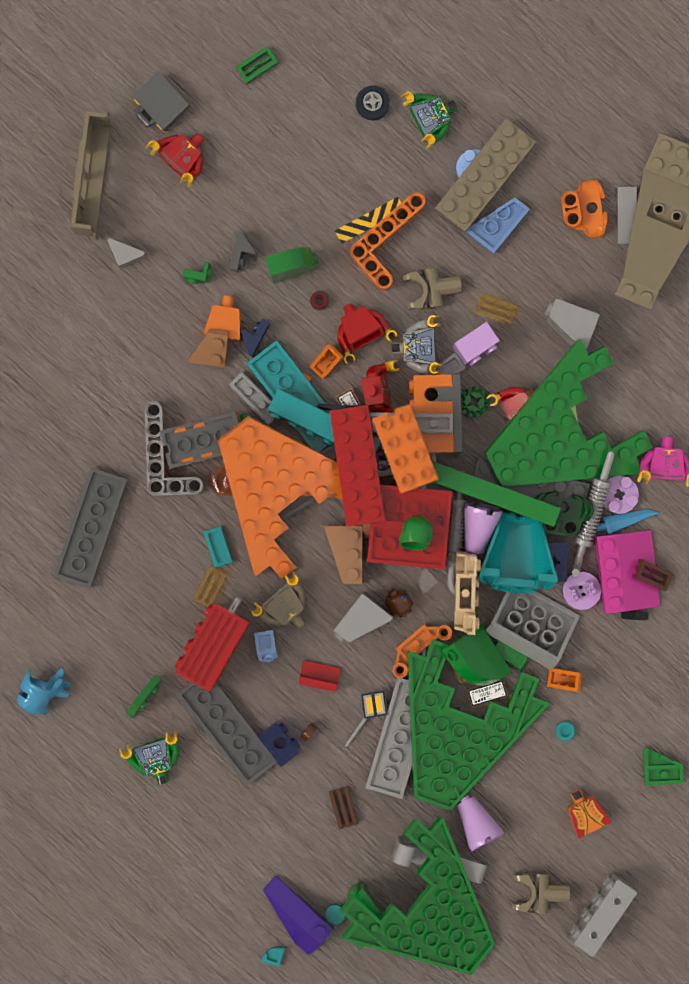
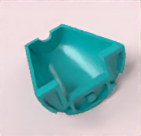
[480,512,558,593]

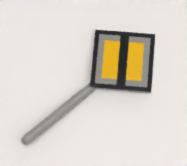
[345,691,388,747]

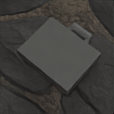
[133,71,191,131]

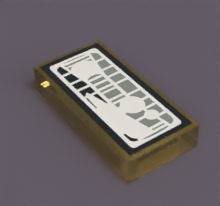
[466,678,508,708]

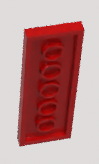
[330,405,386,527]

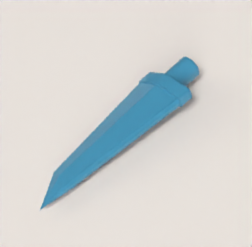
[596,509,660,535]

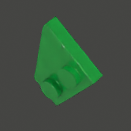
[126,675,161,718]
[643,747,684,785]

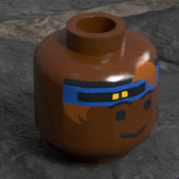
[385,588,413,618]

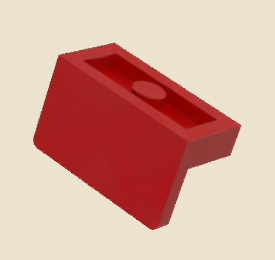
[298,660,341,692]

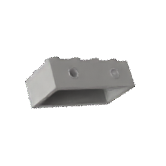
[569,872,637,957]

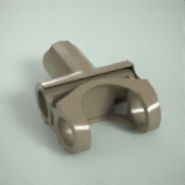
[402,268,462,310]
[512,871,570,914]

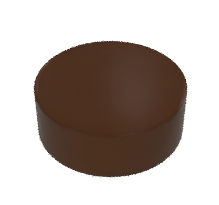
[300,723,318,742]

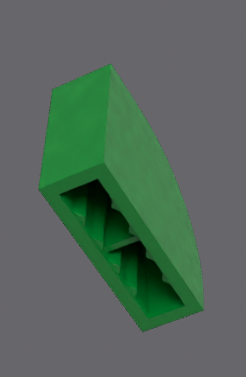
[265,247,319,284]
[442,623,512,686]

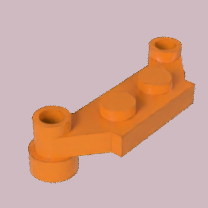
[392,624,452,678]

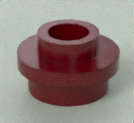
[310,291,329,310]

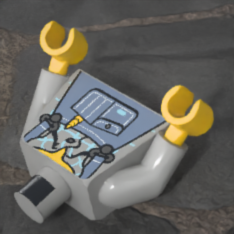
[392,315,442,375]

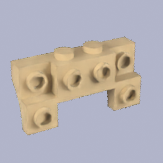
[454,551,481,635]

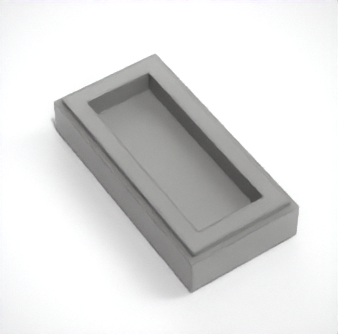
[424,352,466,375]

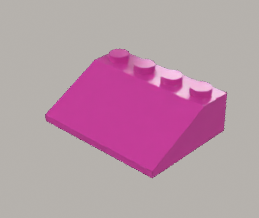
[594,530,660,614]

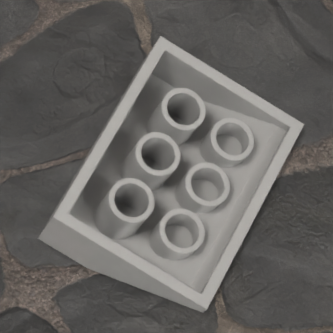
[485,592,580,670]

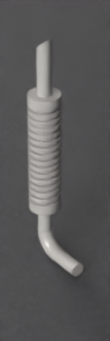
[572,452,615,577]
[445,470,479,595]

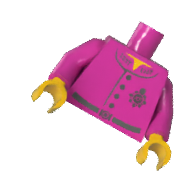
[637,437,689,487]

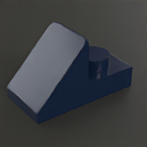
[240,319,270,358]

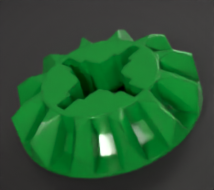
[461,386,490,417]

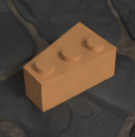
[324,526,362,584]

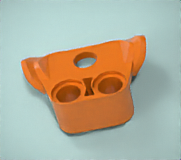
[562,180,608,238]

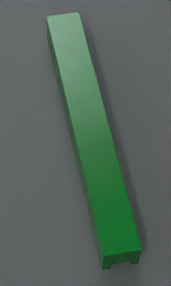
[433,462,561,527]

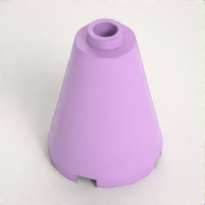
[464,502,503,557]
[457,795,504,852]

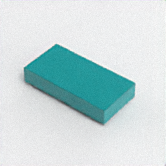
[203,526,233,568]

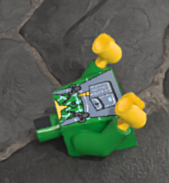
[401,92,458,149]
[119,731,180,785]

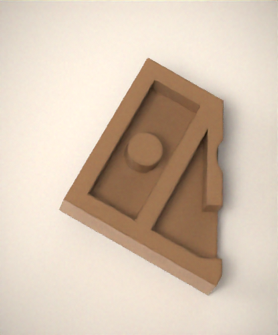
[188,329,229,368]

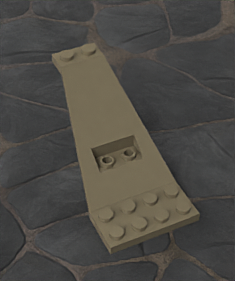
[615,132,689,309]

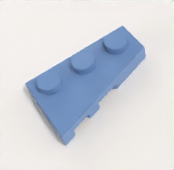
[465,198,530,255]

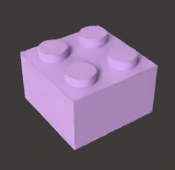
[452,322,499,366]

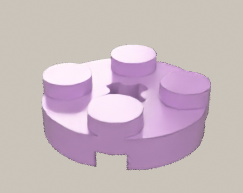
[603,476,639,514]

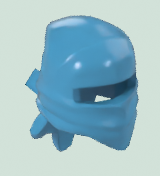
[17,667,71,714]

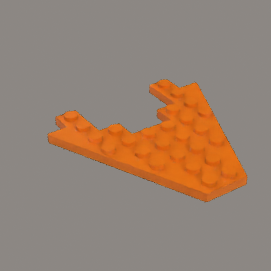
[218,416,343,579]

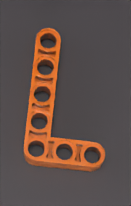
[350,192,425,291]

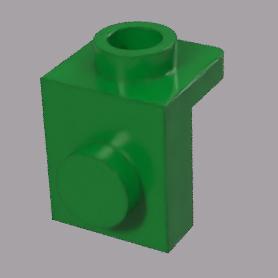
[183,261,213,285]

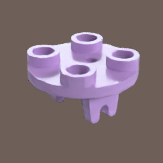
[563,572,601,610]

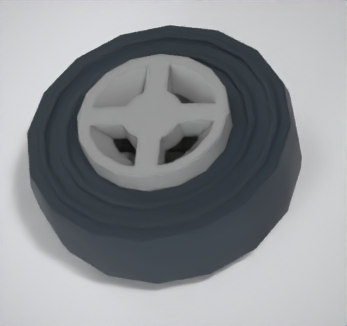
[356,85,390,120]

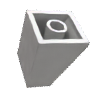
[544,298,600,350]
[333,593,393,642]

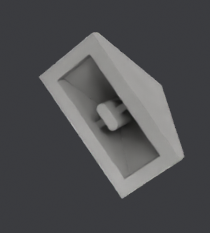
[108,238,146,269]

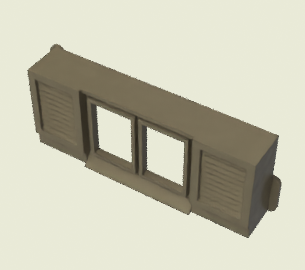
[70,111,111,240]

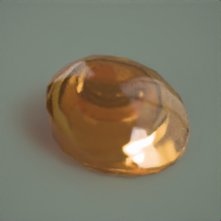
[209,466,232,496]

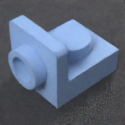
[254,630,278,662]

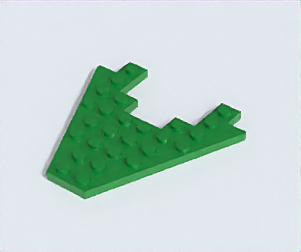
[484,339,653,487]
[407,639,549,811]
[339,816,495,975]

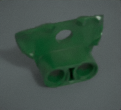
[535,491,594,536]

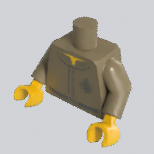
[248,571,306,629]

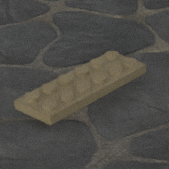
[435,118,536,233]

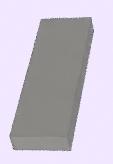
[617,187,637,245]
[229,372,275,425]

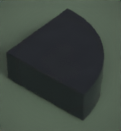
[621,611,649,620]

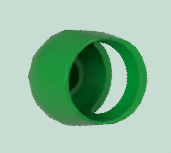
[399,515,433,550]

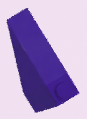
[263,875,334,955]

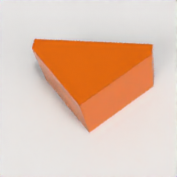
[309,343,343,380]
[547,668,582,692]

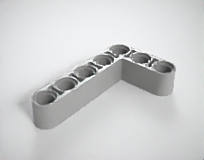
[145,401,204,496]
[392,836,487,884]

